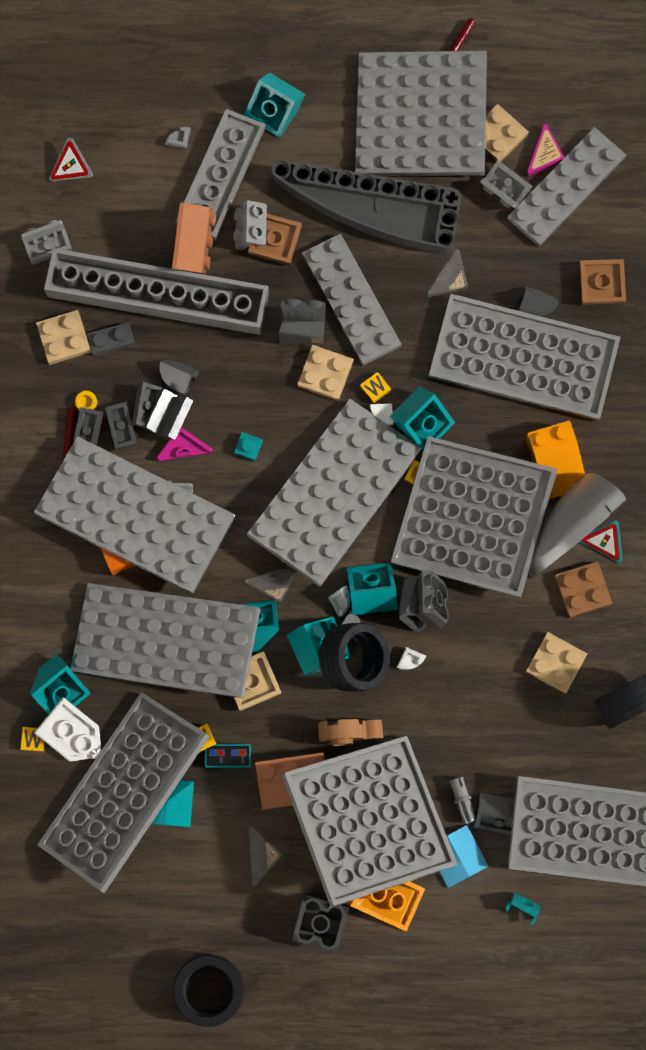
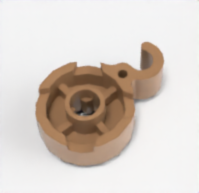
[318,719,383,746]

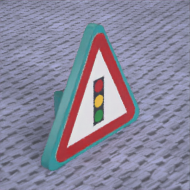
[580,520,623,563]

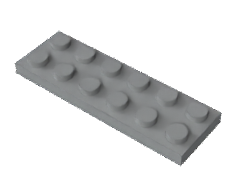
[175,109,266,240]
[507,127,626,247]
[302,233,402,366]

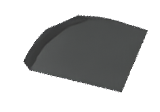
[519,286,559,316]
[159,360,200,395]

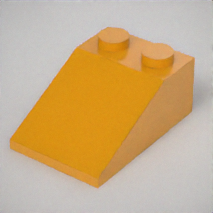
[525,420,585,500]
[345,881,425,932]

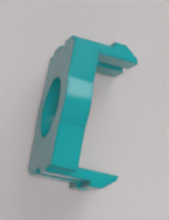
[506,892,541,925]

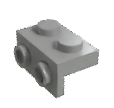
[480,161,533,208]
[233,200,267,250]
[21,220,73,265]

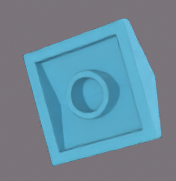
[439,825,488,888]

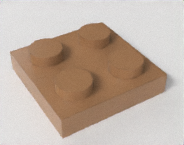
[248,214,302,266]
[579,259,626,305]
[555,562,613,618]

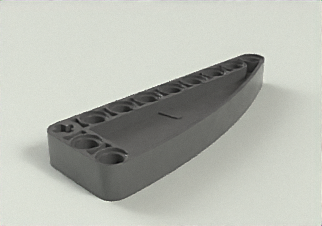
[271,160,462,254]

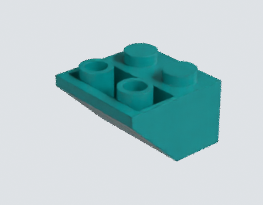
[287,617,351,676]

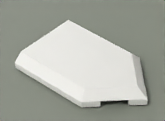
[34,697,101,761]

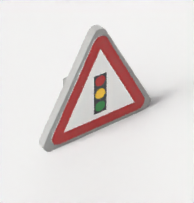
[49,138,93,182]

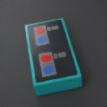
[205,744,251,768]

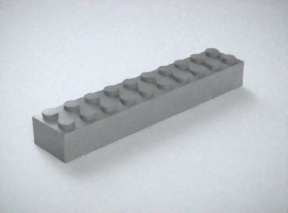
[44,248,269,335]

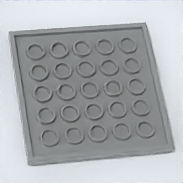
[355,51,487,176]
[391,436,557,598]
[282,736,457,908]

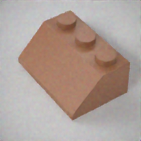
[172,202,216,274]
[255,752,325,810]

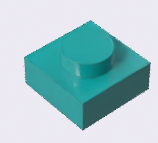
[234,432,263,461]

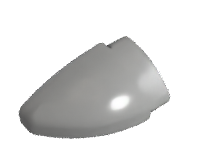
[528,473,626,577]

